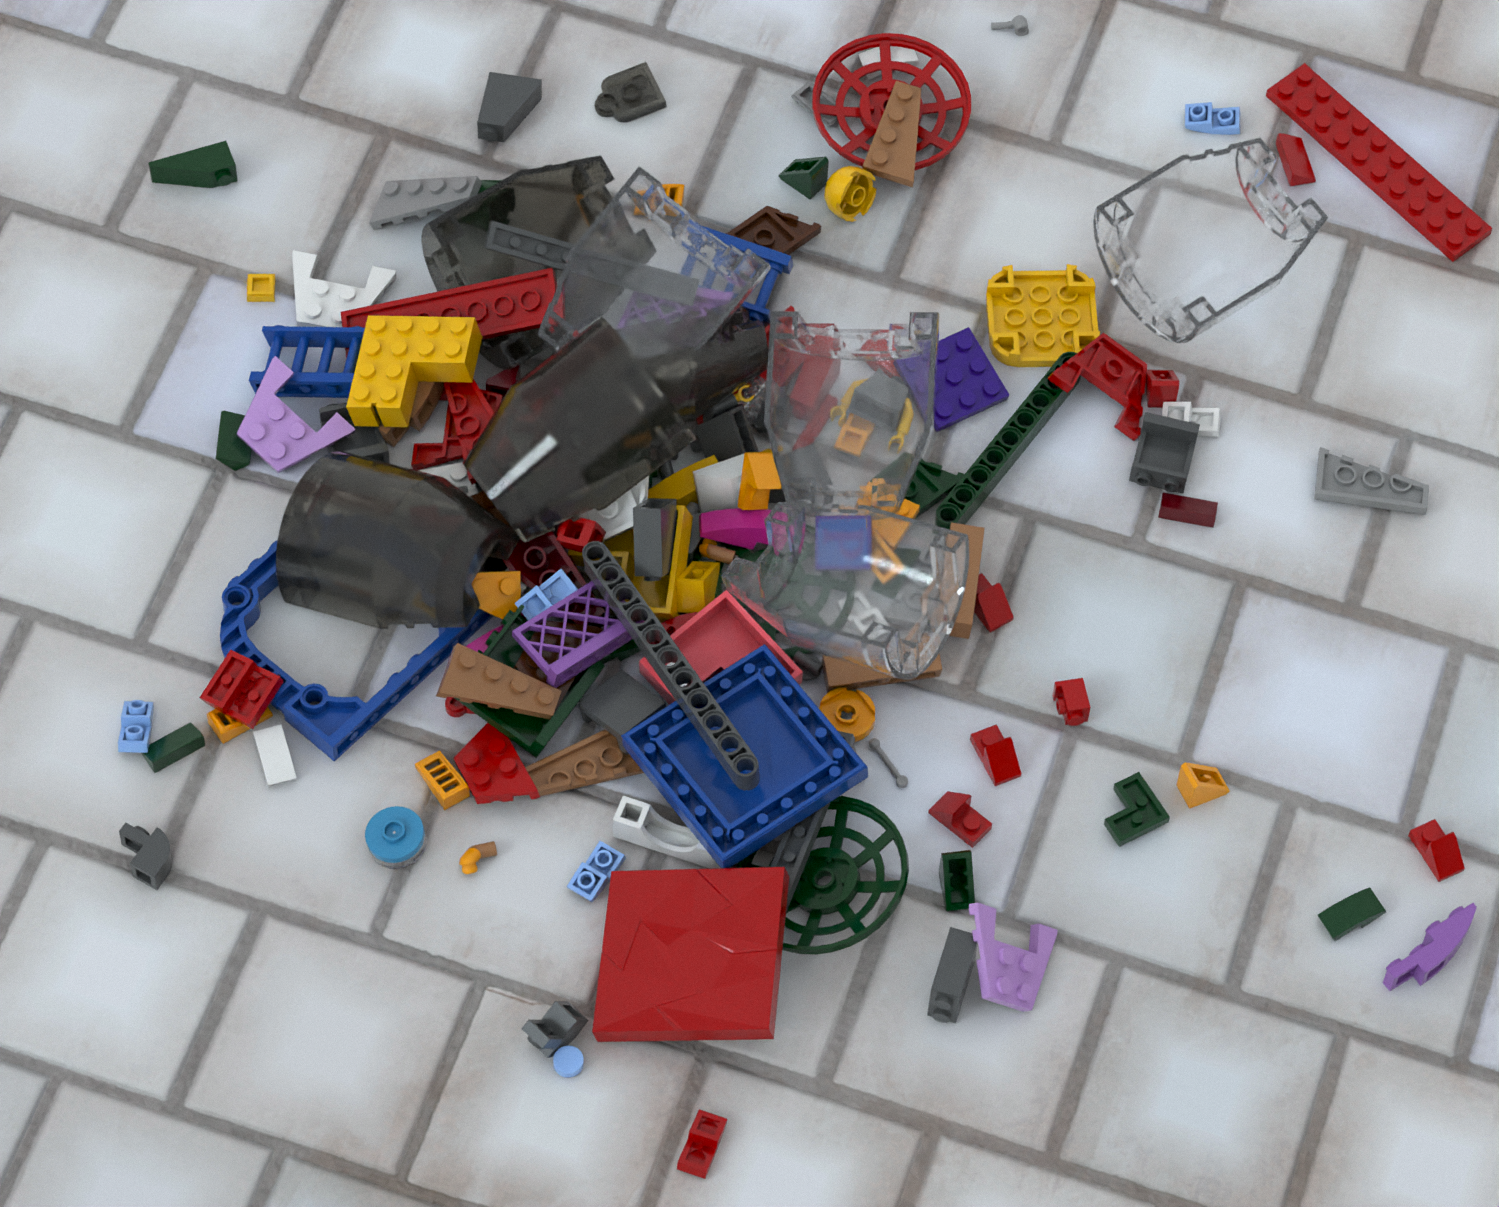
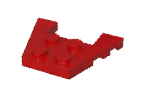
[1047,332,1147,441]
[411,387,504,470]

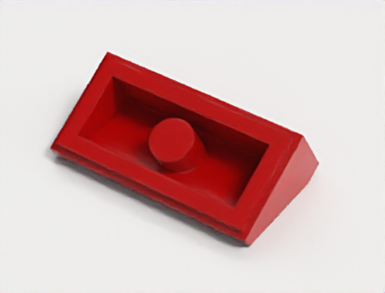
[1276,133,1316,186]

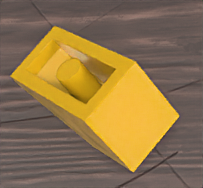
[676,561,720,613]

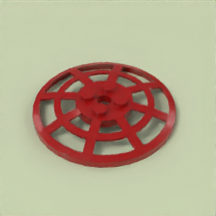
[812,33,971,170]

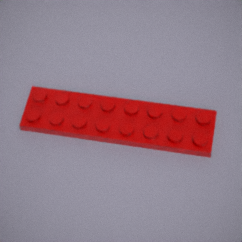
[341,268,562,359]

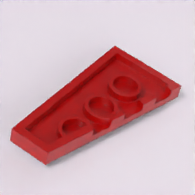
[444,379,520,485]

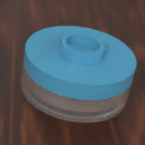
[365,806,427,869]

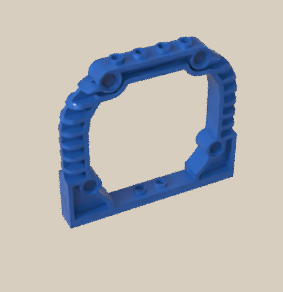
[220,513,493,762]

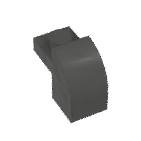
[119,822,172,890]
[522,1001,589,1058]

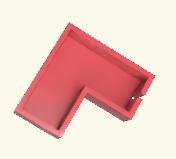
[639,590,803,705]

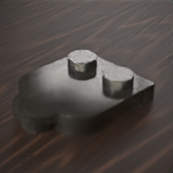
[594,62,667,123]

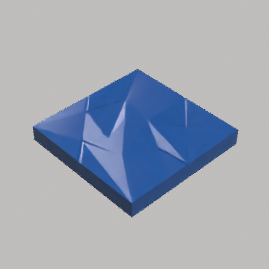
[621,644,868,868]

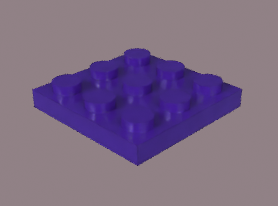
[896,327,1009,432]

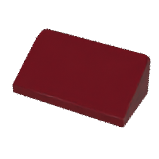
[1158,492,1218,528]

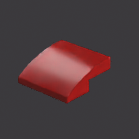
[199,650,284,729]

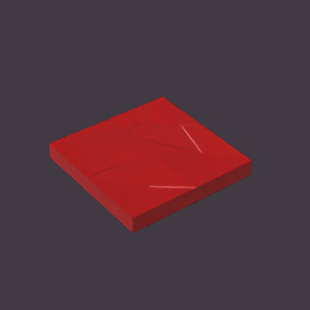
[592,867,789,1042]

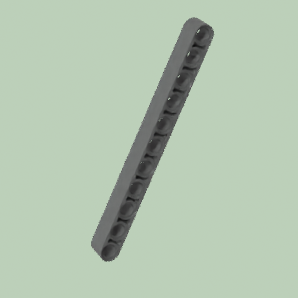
[582,541,760,790]

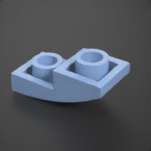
[1185,102,1241,135]
[118,700,154,753]
[567,841,626,902]

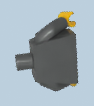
[690,384,774,462]

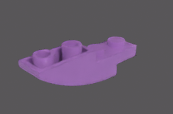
[1383,903,1477,991]

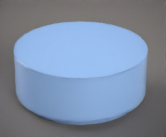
[553,1046,584,1078]

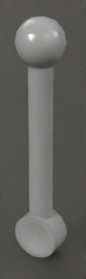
[869,738,908,788]

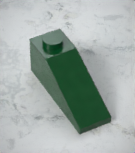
[148,141,238,188]

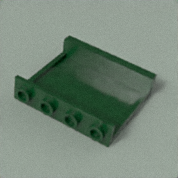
[455,604,605,758]

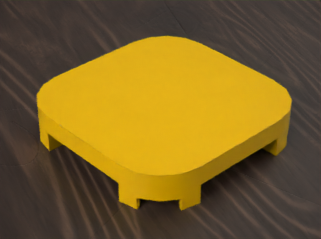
[986,264,1100,367]

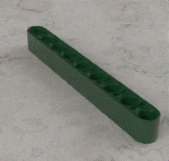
[934,352,1081,532]

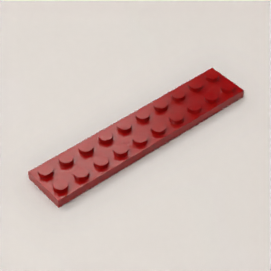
[1266,63,1492,262]

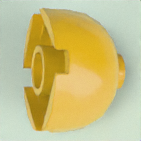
[824,166,876,222]

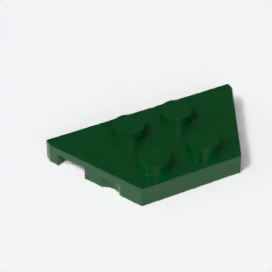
[870,454,964,519]

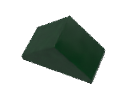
[778,157,829,200]
[938,850,975,911]

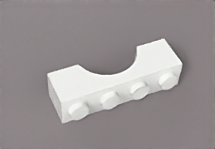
[613,796,720,869]

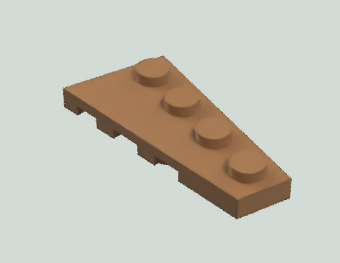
[862,81,921,188]
[436,643,561,719]
[525,730,644,796]

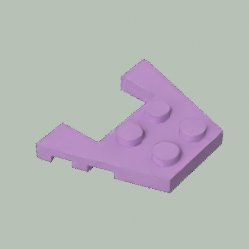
[237,356,355,473]
[969,903,1058,1012]

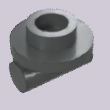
[793,651,823,681]

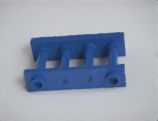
[680,222,793,323]
[249,325,365,398]

